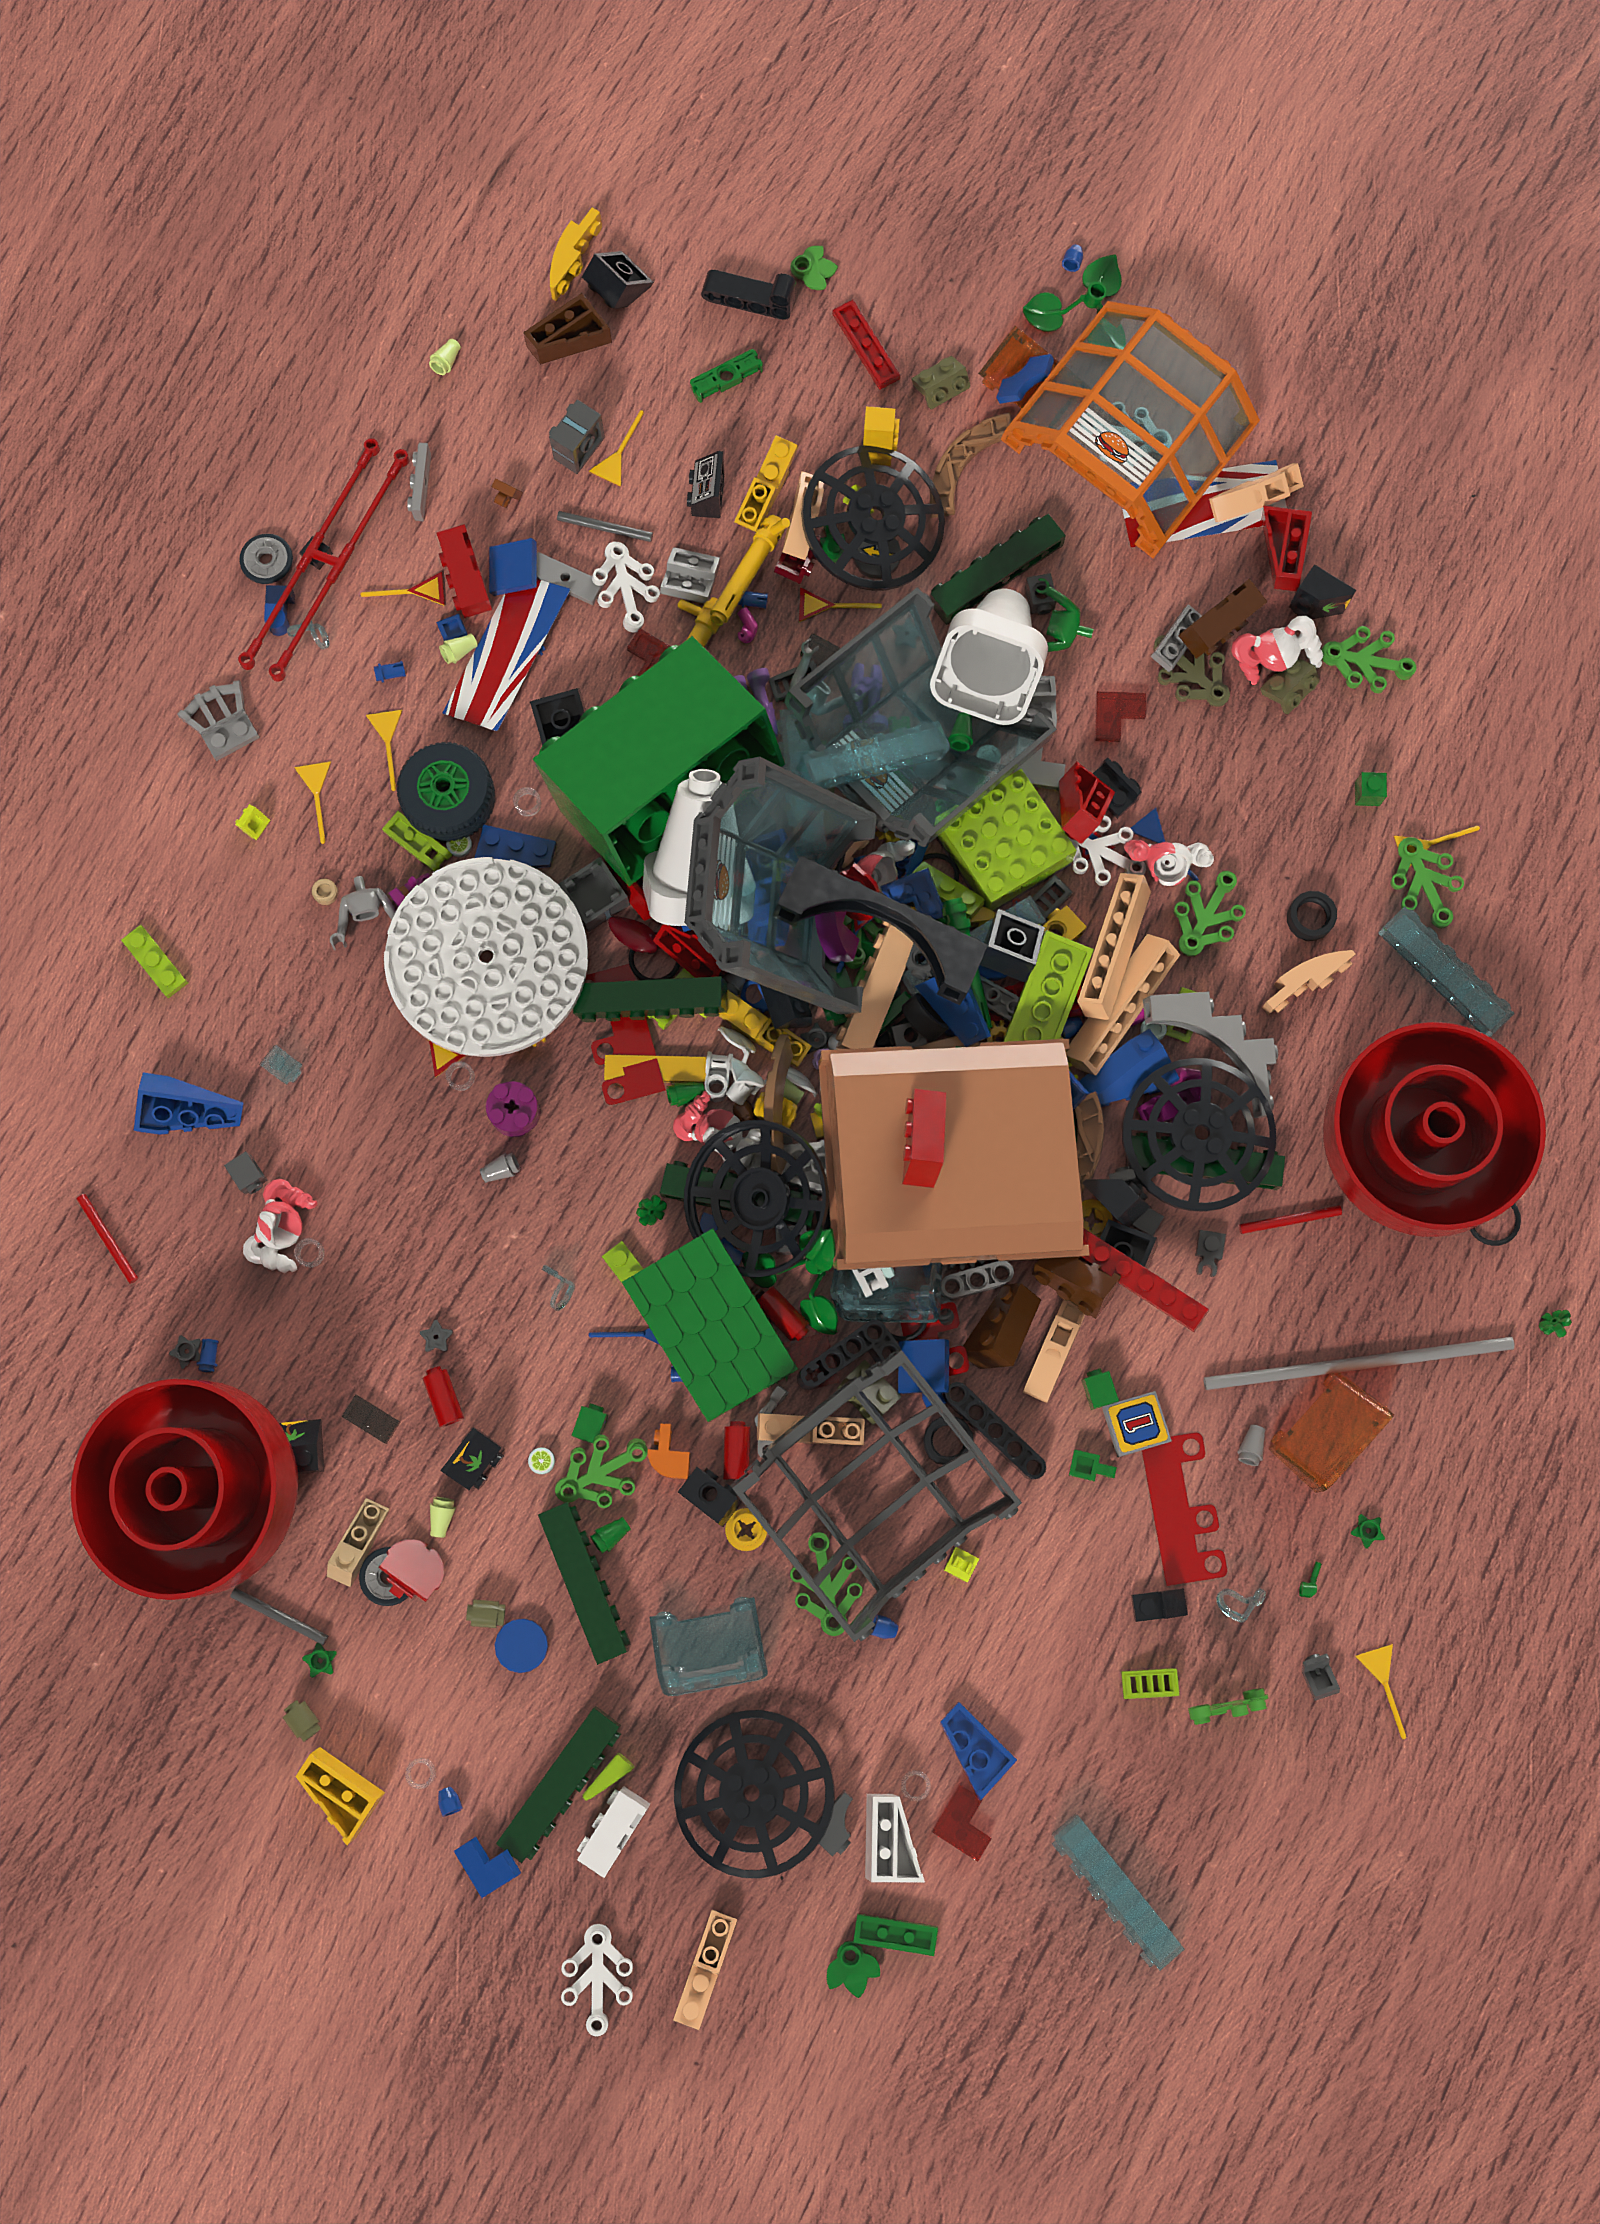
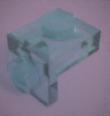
[259,1045,302,1085]

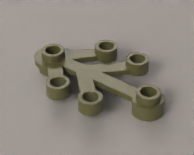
[1153,635,1230,707]

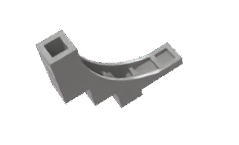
[1143,992,1278,1118]

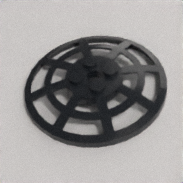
[801,446,945,591]
[1122,1058,1276,1212]
[684,1120,829,1277]
[674,1710,835,1878]

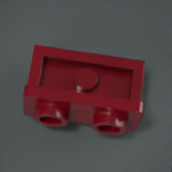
[774,535,822,584]

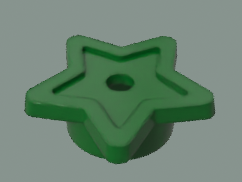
[1351,1514,1385,1549]
[302,1643,337,1678]

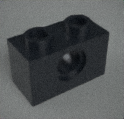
[678,1467,742,1527]

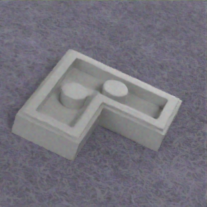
[1014,738,1065,790]

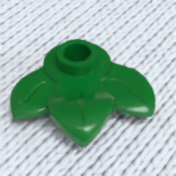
[826,1941,880,1998]

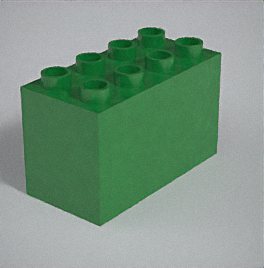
[533,636,785,886]

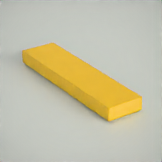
[604,1055,707,1083]

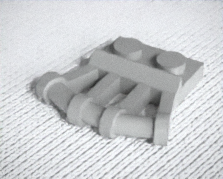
[177,680,260,761]

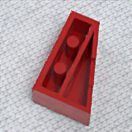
[1261,505,1312,592]
[437,524,492,618]
[1059,761,1115,844]
[653,924,728,978]
[902,1089,946,1188]

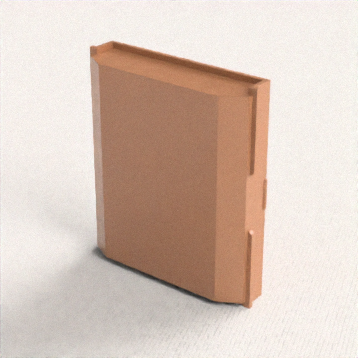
[818,1039,1089,1271]

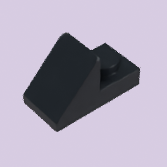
[1131,1588,1188,1622]

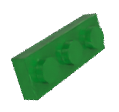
[853,1913,938,1956]

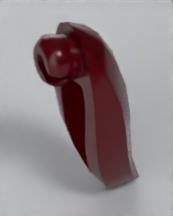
[608,916,658,954]

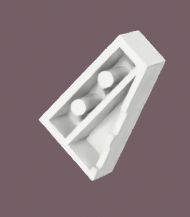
[577,1786,650,1878]
[865,1794,925,1882]

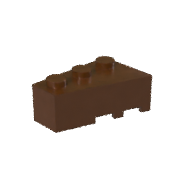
[959,1283,1041,1369]

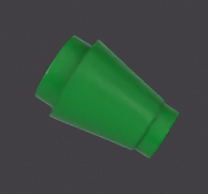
[948,712,973,752]
[666,1082,705,1107]
[590,1517,631,1554]

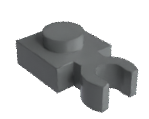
[1195,1230,1226,1277]

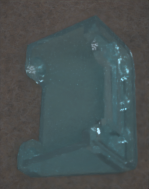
[830,1263,942,1323]
[649,1597,768,1696]

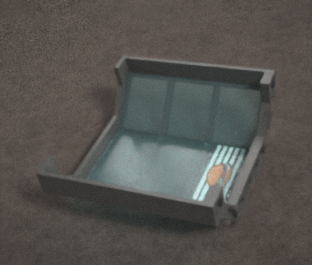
[784,587,1057,847]
[684,757,876,1015]

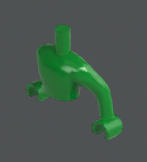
[1035,578,1094,652]

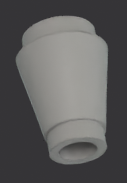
[480,1153,520,1183]
[1237,1425,1265,1466]

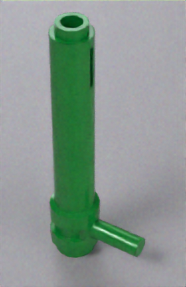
[936,898,992,1033]

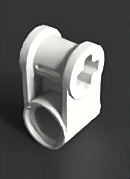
[705,1051,733,1102]

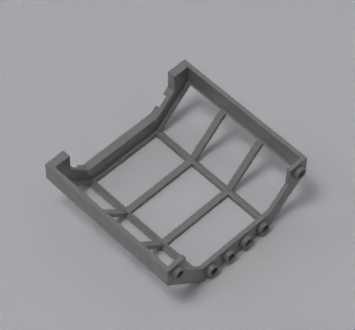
[730,1349,1022,1642]

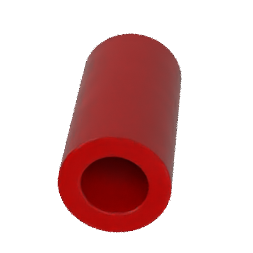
[757,1286,810,1341]
[422,1366,464,1428]
[723,1421,751,1480]

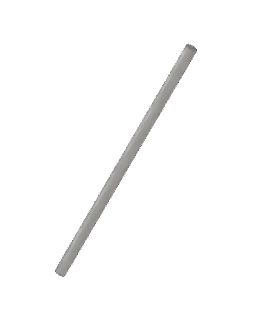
[1203,1337,1514,1390]

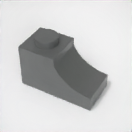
[808,1790,853,1857]

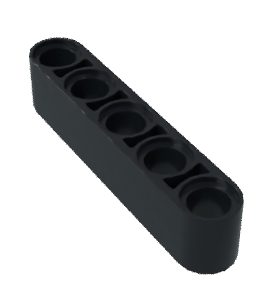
[944,1382,1046,1480]

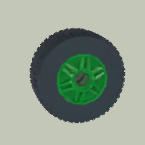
[396,742,495,842]

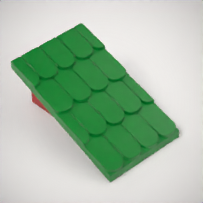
[622,1228,799,1422]

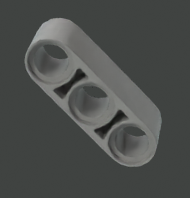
[940,1261,1014,1300]

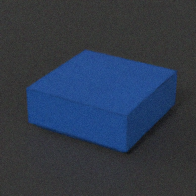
[436,613,468,641]

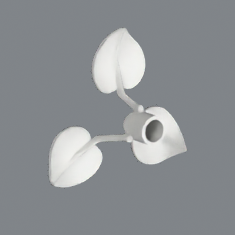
[718,1026,817,1105]

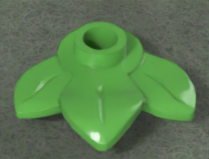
[790,246,838,290]

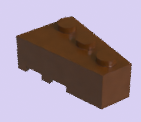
[523,293,612,365]
[1178,578,1268,659]
[1032,1256,1121,1319]

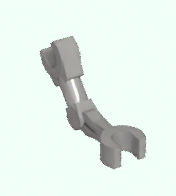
[755,1386,789,1458]

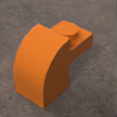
[648,1423,691,1480]

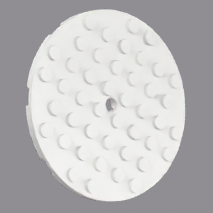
[384,857,589,1057]

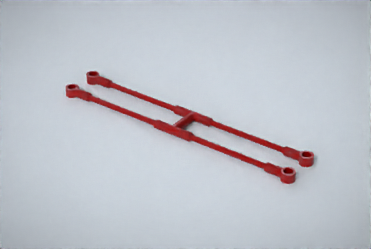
[238,438,410,682]

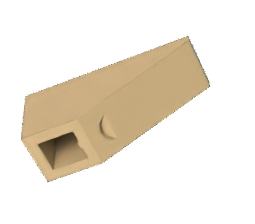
[327,1498,389,1587]

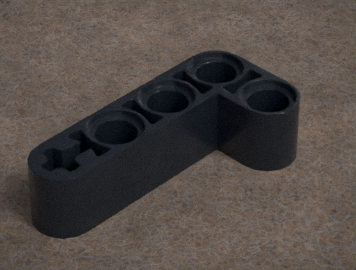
[701,270,796,320]
[797,1320,901,1390]

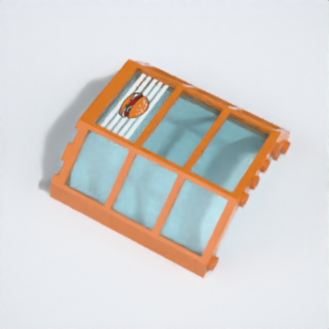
[1000,301,1260,559]

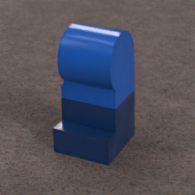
[264,585,295,636]

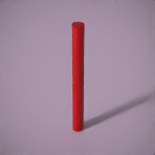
[76,1194,138,1284]
[1239,1205,1342,1234]

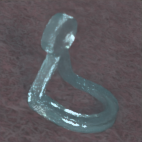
[286,620,330,649]
[541,1265,575,1311]
[1216,1588,1266,1623]

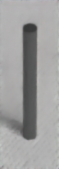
[557,511,653,542]
[230,1588,329,1645]

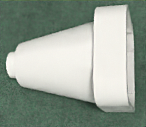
[930,589,1048,725]
[643,769,754,926]

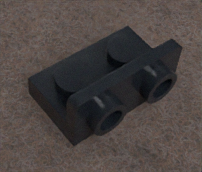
[1092,758,1142,819]

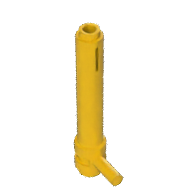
[710,515,790,625]
[678,597,720,648]

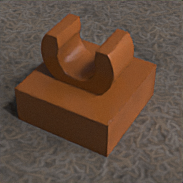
[491,478,523,508]

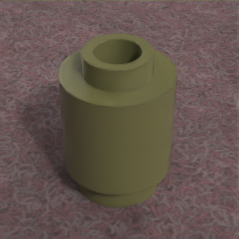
[466,1599,506,1628]
[283,1700,321,1742]

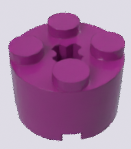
[486,1081,541,1137]

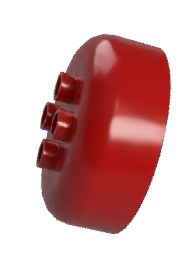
[1323,1022,1546,1237]
[71,1379,298,1600]

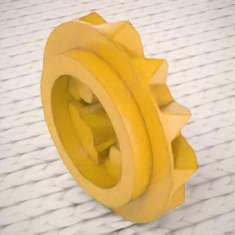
[1082,1199,1112,1238]
[725,1508,767,1551]

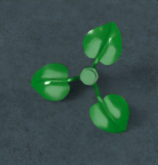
[1023,254,1127,357]
[742,1228,838,1335]

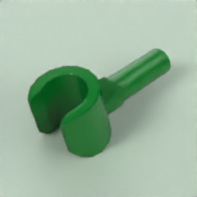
[1299,1562,1322,1598]

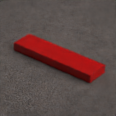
[832,299,900,390]

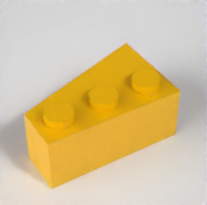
[863,406,900,466]
[295,1747,385,1846]

